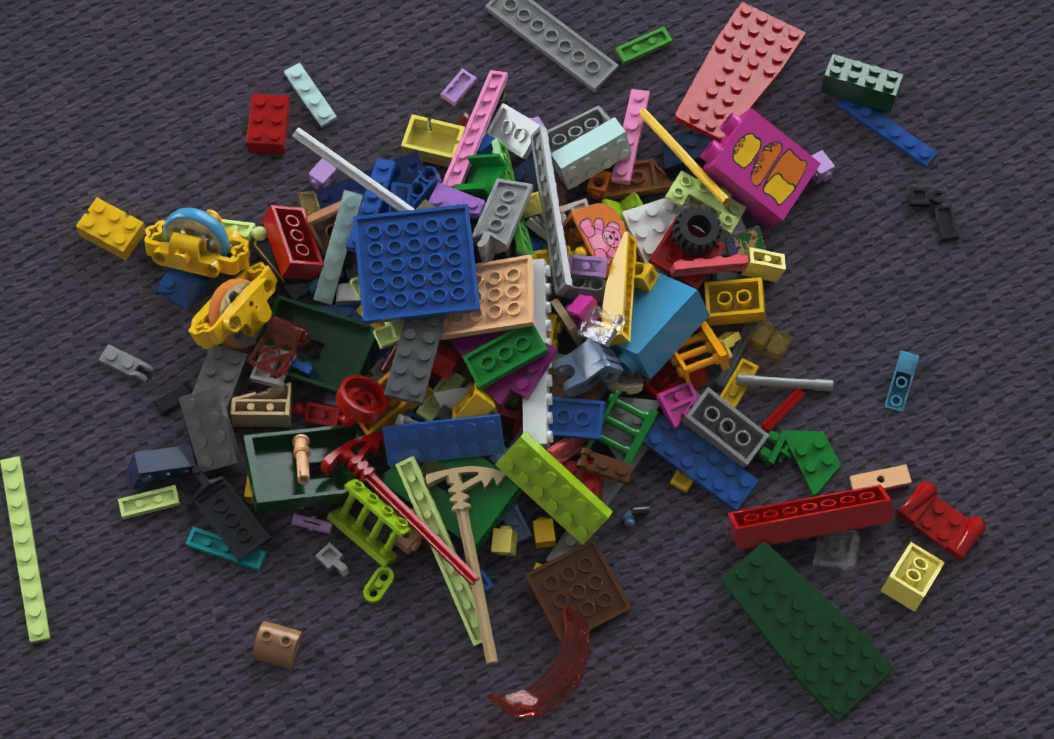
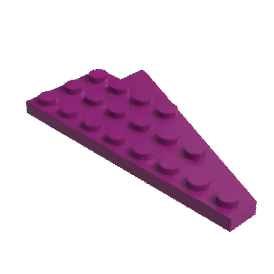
[449,329,558,407]

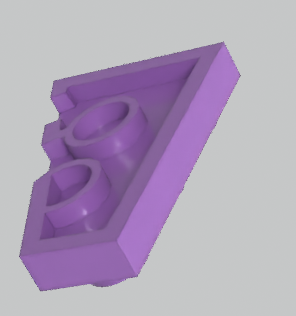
[429,183,486,219]

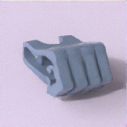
[552,338,623,397]

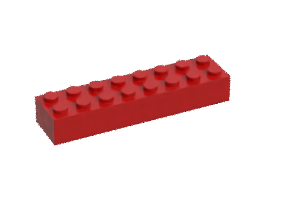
[728,484,893,551]

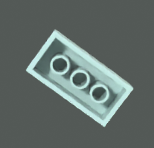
[551,117,632,190]

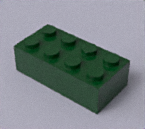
[820,54,903,113]

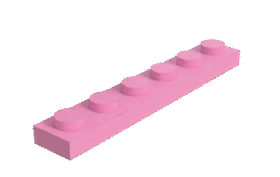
[611,89,650,185]

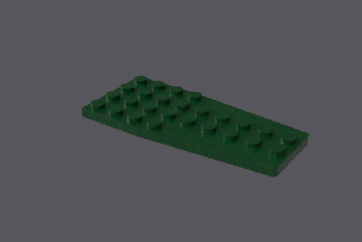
[721,542,894,722]

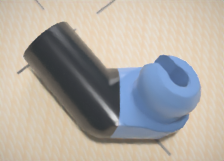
[622,505,650,527]

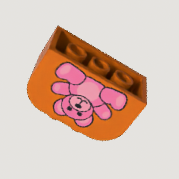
[562,203,637,283]

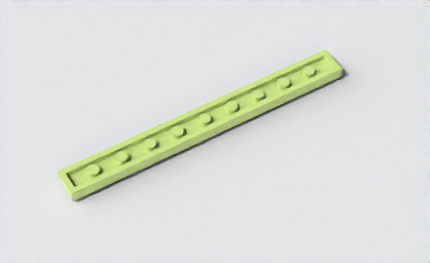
[0,456,51,644]
[395,456,482,646]

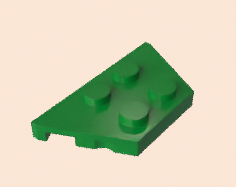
[781,430,841,497]

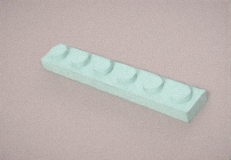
[313,190,363,305]

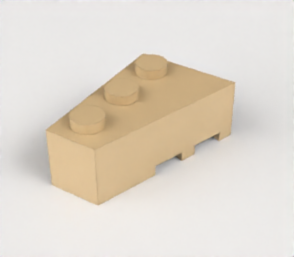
[231,382,293,427]

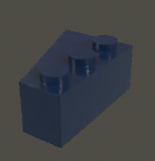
[662,134,713,177]
[127,445,196,489]

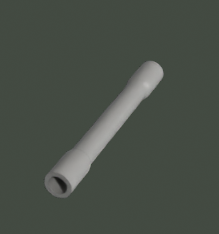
[736,374,833,392]

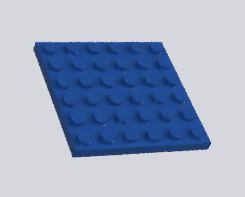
[353,204,481,324]

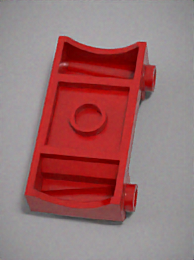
[897,481,986,562]

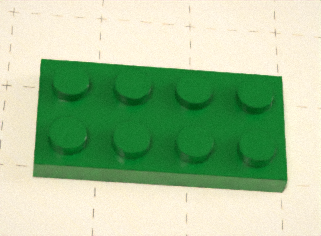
[463,326,549,390]

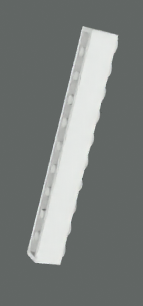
[523,259,553,450]

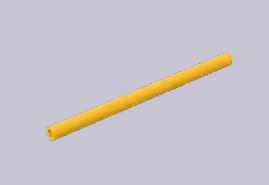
[639,108,730,206]

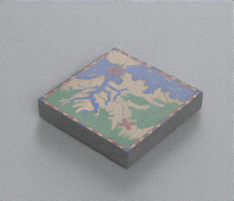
[723,226,767,273]

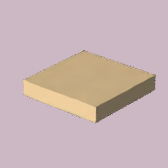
[551,298,583,347]

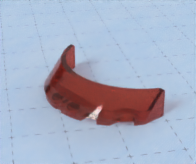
[487,605,591,718]

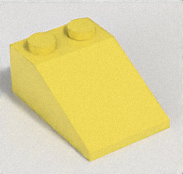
[881,542,945,612]

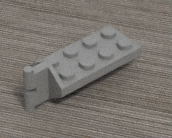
[472,178,533,262]

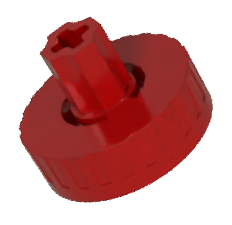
[335,375,389,424]

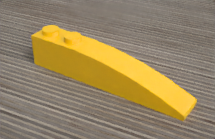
[599,231,637,346]

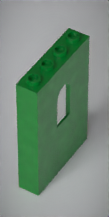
[382,420,523,552]

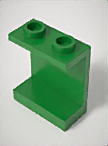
[454,153,508,201]

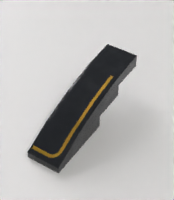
[249,237,309,300]

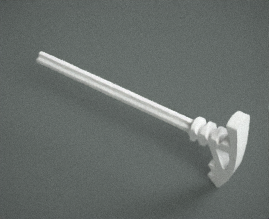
[292,127,415,211]

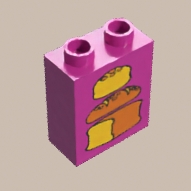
[700,108,821,229]

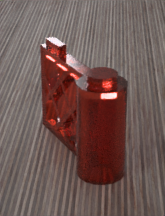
[246,315,310,378]

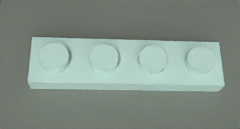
[284,63,337,128]

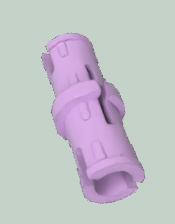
[292,513,333,534]

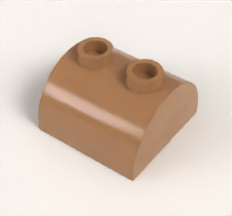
[252,621,304,670]

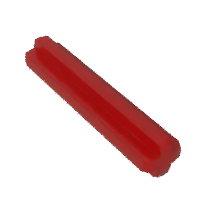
[761,388,805,433]

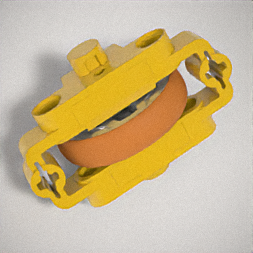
[188,262,278,350]

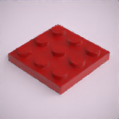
[648,216,725,290]

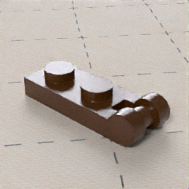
[576,447,634,485]

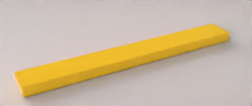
[670,358,759,493]

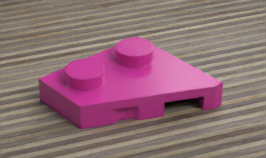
[655,381,699,429]

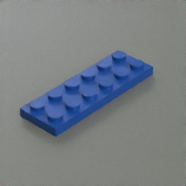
[382,413,505,466]
[643,413,759,511]

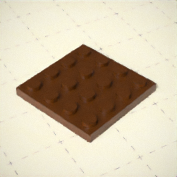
[524,539,632,646]

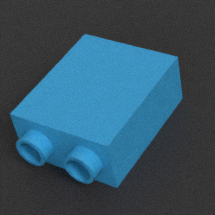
[597,272,710,379]

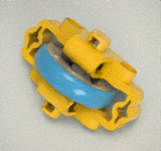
[144,208,250,278]

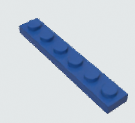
[837,99,938,168]
[346,158,396,252]

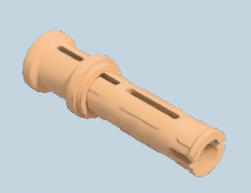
[292,434,310,485]

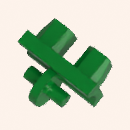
[757,431,792,468]

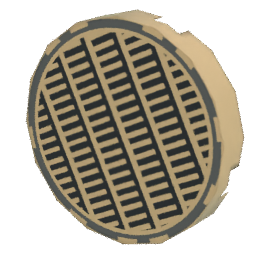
[608,372,644,394]

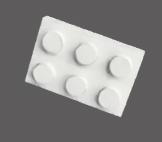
[486,103,541,160]

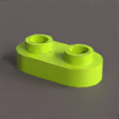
[363,567,394,604]

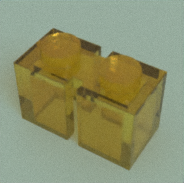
[747,320,793,363]

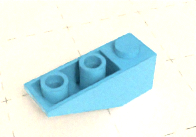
[884,351,919,412]

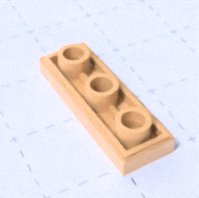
[849,465,912,490]

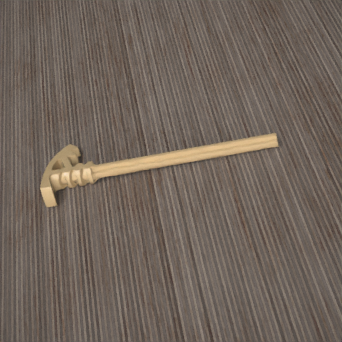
[425,466,506,664]

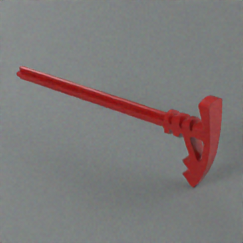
[320,433,480,585]

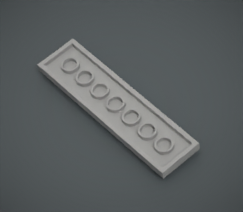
[485,0,619,92]

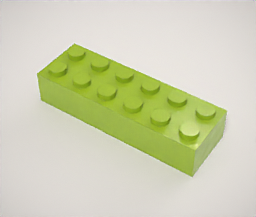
[495,431,613,545]

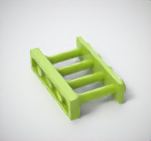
[327,479,413,567]

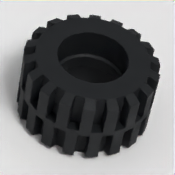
[671,205,722,258]

